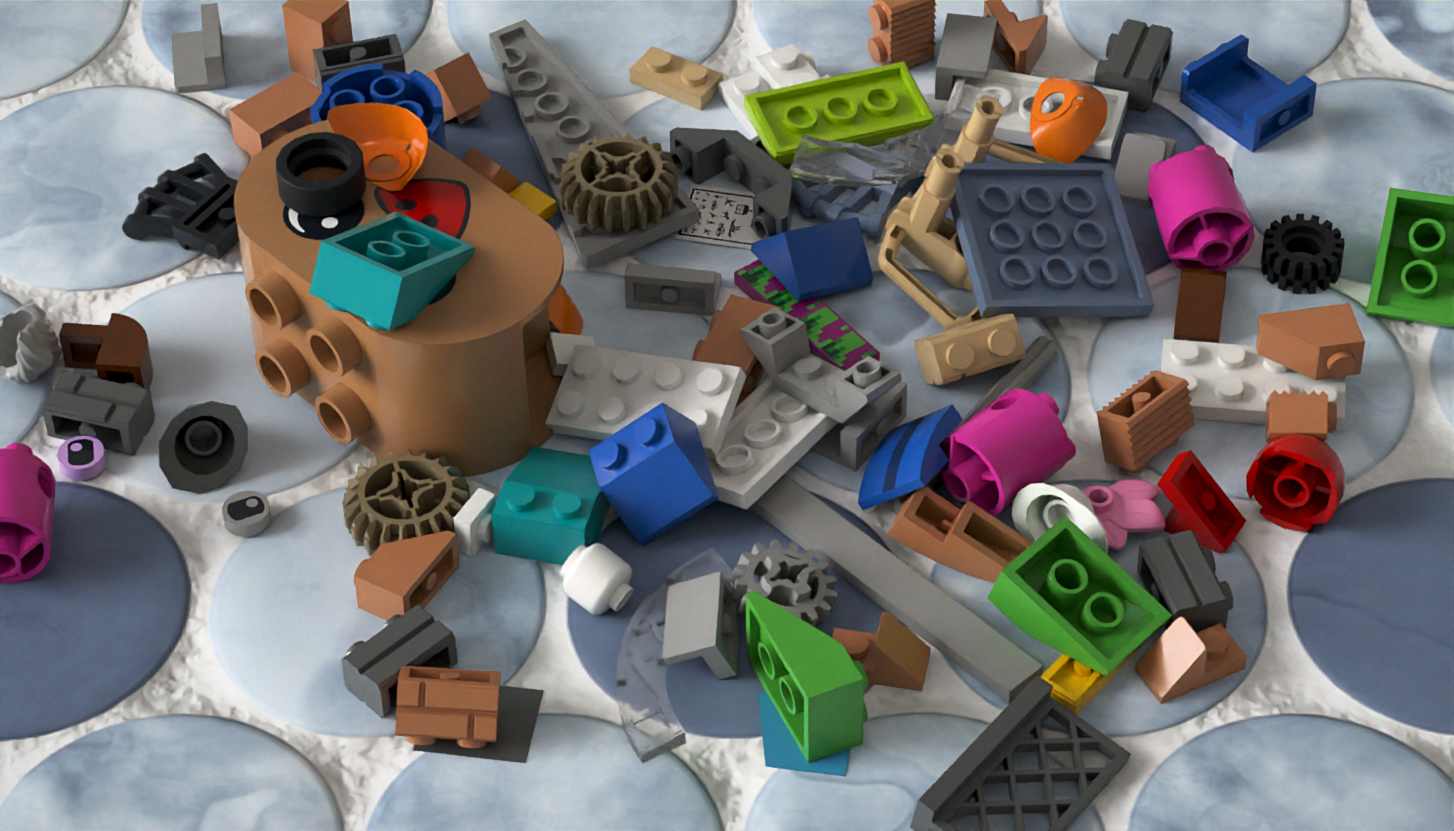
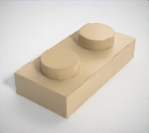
[629,46,723,110]

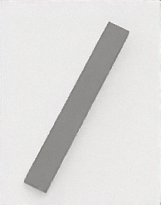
[749,474,1044,703]

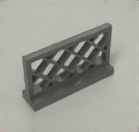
[910,675,1131,831]

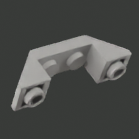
[741,307,902,424]

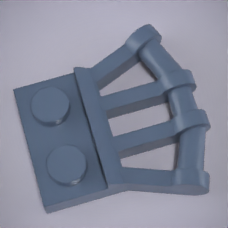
[787,144,924,239]

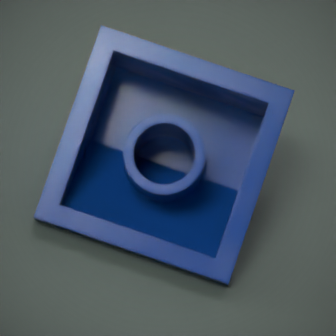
[588,402,719,545]

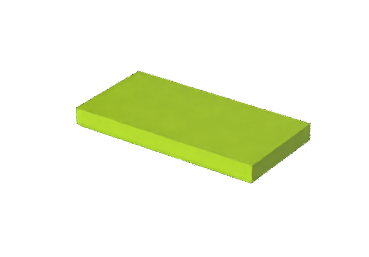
[744,61,936,165]

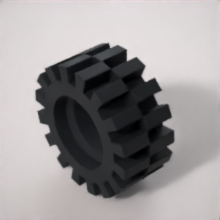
[1261,214,1345,294]

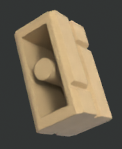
[914,314,1026,385]

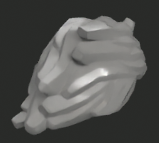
[0,303,62,384]

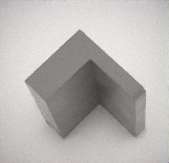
[172,3,226,93]
[935,13,997,101]
[624,263,722,316]
[811,381,907,472]
[662,571,741,680]

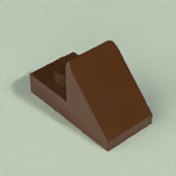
[1173,267,1227,343]

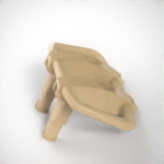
[878,97,1062,330]

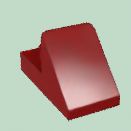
[1157,450,1246,553]

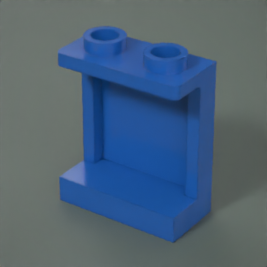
[1180,34,1317,153]

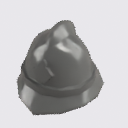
[159,401,248,494]

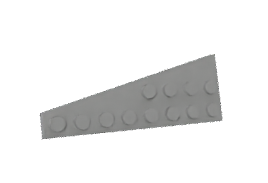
[489,19,699,270]

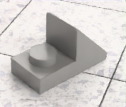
[1114,131,1176,208]

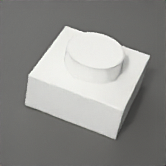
[453,488,496,557]

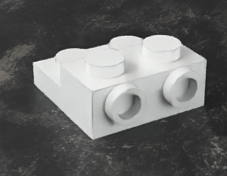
[718,44,830,138]

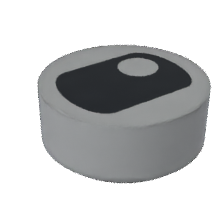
[222,491,271,537]

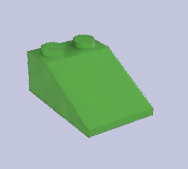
[1366,188,1454,328]
[987,515,1172,677]
[745,591,869,763]

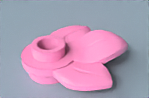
[1081,479,1165,551]

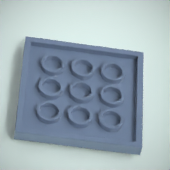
[950,162,1154,318]

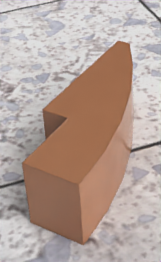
[887,486,1033,583]

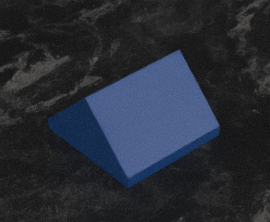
[751,217,873,301]

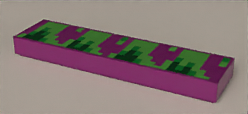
[734,259,880,371]

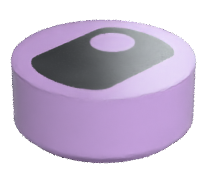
[57,436,106,480]

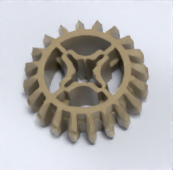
[559,133,678,234]
[342,449,470,556]

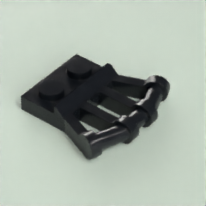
[122,153,239,260]

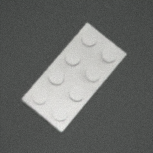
[942,68,1129,160]
[1160,339,1346,431]
[545,344,746,457]
[706,376,838,510]

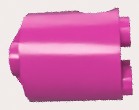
[1147,145,1255,271]
[939,388,1076,516]
[0,443,56,584]

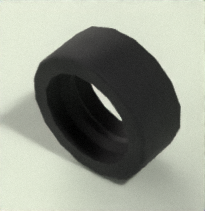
[276,132,366,217]

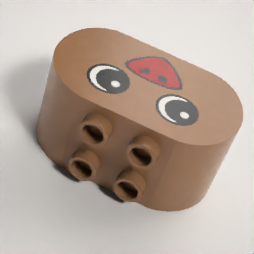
[234,120,564,477]

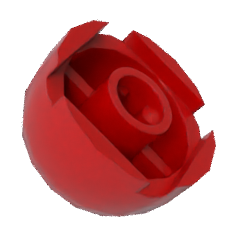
[1246,433,1345,531]

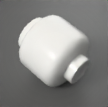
[560,543,634,615]

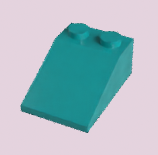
[309,212,475,331]
[491,446,611,565]

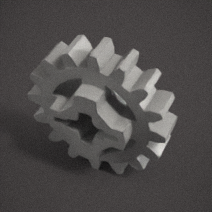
[730,539,837,627]

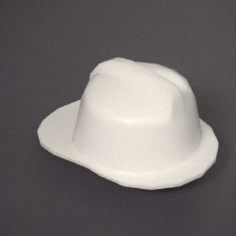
[1012,483,1108,554]

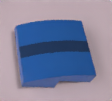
[858,404,963,510]

